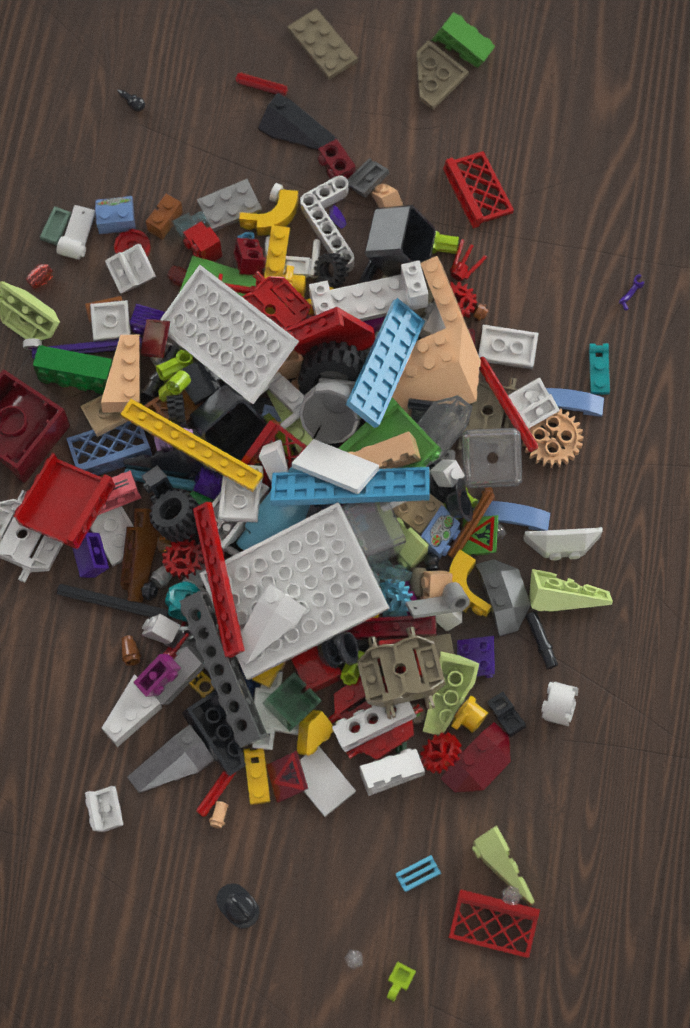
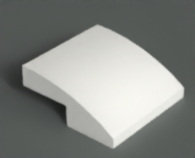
[105,244,156,294]
[508,378,560,429]

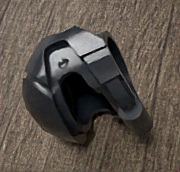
[317,631,359,668]

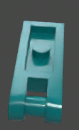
[589,343,610,395]

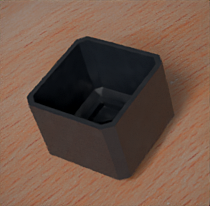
[364,205,436,277]
[189,383,268,461]

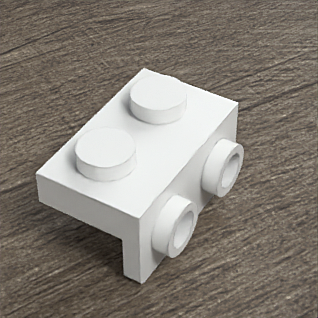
[85,786,123,832]

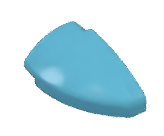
[236,467,310,550]

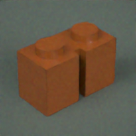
[146,194,183,240]

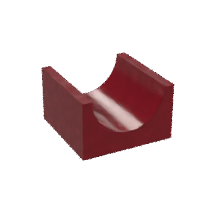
[0,369,70,484]

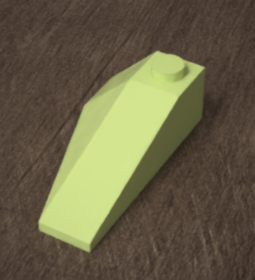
[374,502,428,570]
[529,569,613,612]
[423,651,479,735]

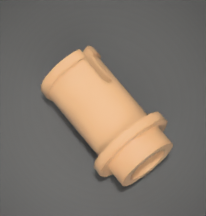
[209,801,229,829]

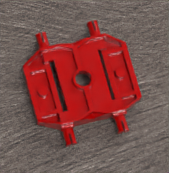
[242,271,311,329]
[328,671,423,760]

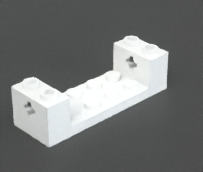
[309,261,428,321]

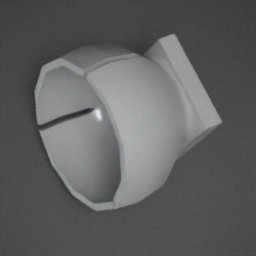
[299,378,361,444]

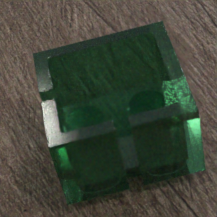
[262,672,322,732]

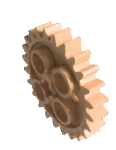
[522,408,584,468]

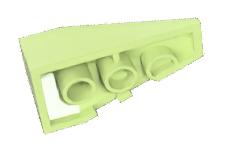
[472,826,535,906]

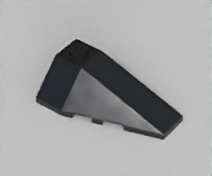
[258,93,337,150]
[124,447,202,481]
[182,690,246,776]

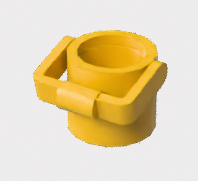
[283,265,306,297]
[451,696,488,733]

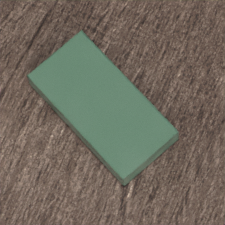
[40,206,72,246]

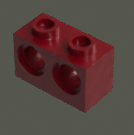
[317,139,356,179]
[234,238,266,275]

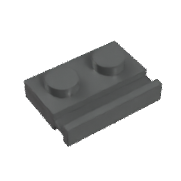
[347,158,390,198]

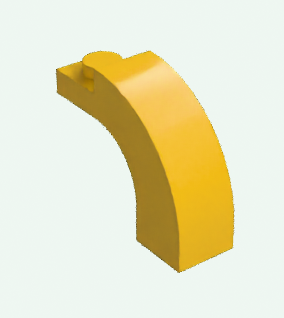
[239,189,299,235]
[449,550,491,617]

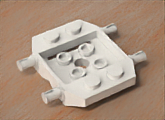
[0,490,63,583]

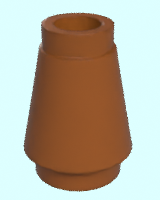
[122,635,141,666]

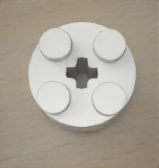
[542,682,578,726]

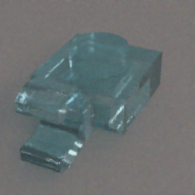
[173,211,207,238]

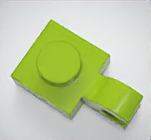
[387,962,416,1001]

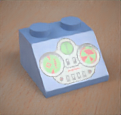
[95,196,135,234]
[421,505,461,560]

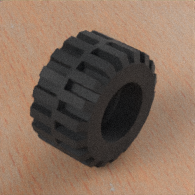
[149,489,199,542]

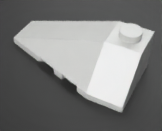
[235,584,307,664]

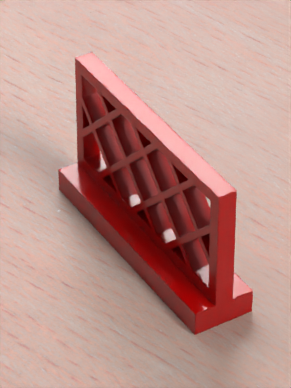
[443,151,514,228]
[241,420,307,495]
[449,889,540,958]

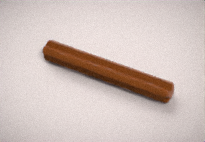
[447,490,495,559]

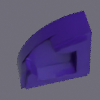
[329,205,346,229]

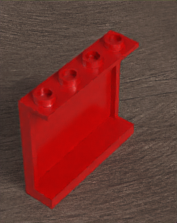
[284,307,375,356]
[14,453,115,550]

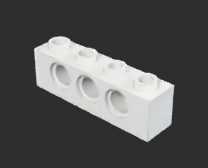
[332,702,417,752]

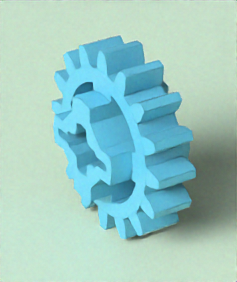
[380,579,413,617]

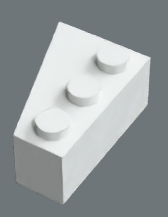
[102,674,162,747]
[360,749,425,796]

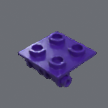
[457,636,495,678]

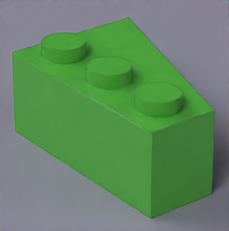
[432,12,495,67]

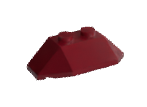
[440,722,511,793]

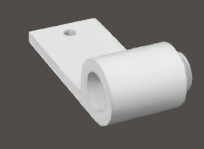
[57,205,96,260]

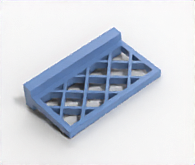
[66,421,152,476]

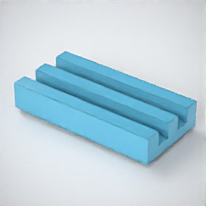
[396,855,441,892]

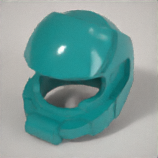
[165,581,201,622]

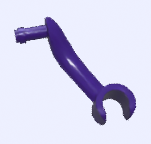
[619,274,645,311]

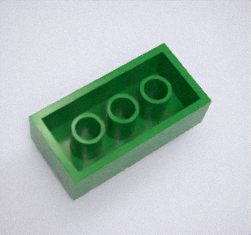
[33,345,113,394]

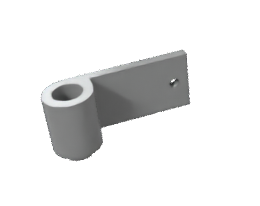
[405,582,470,619]

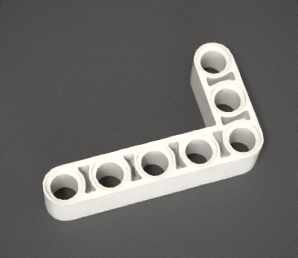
[300,176,354,272]

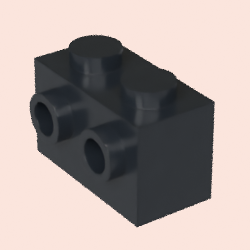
[142,466,174,505]

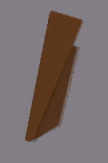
[120,509,159,602]

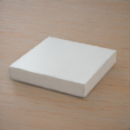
[90,300,131,342]

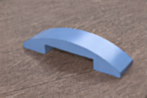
[546,388,604,417]
[473,501,550,531]

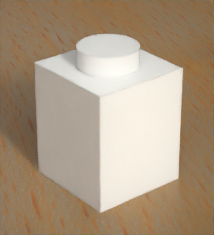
[430,460,465,487]

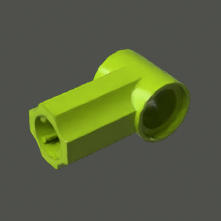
[432,231,459,254]
[156,350,193,381]
[158,370,191,402]
[340,651,365,685]

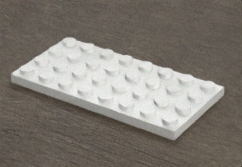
[160,265,299,404]

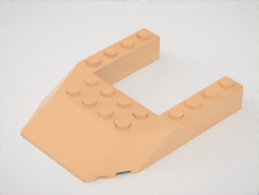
[392,256,481,417]

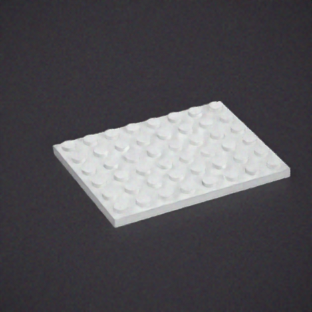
[199,502,390,680]

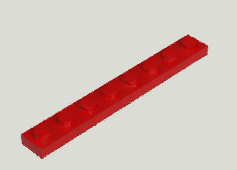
[193,502,245,658]

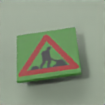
[462,515,498,556]

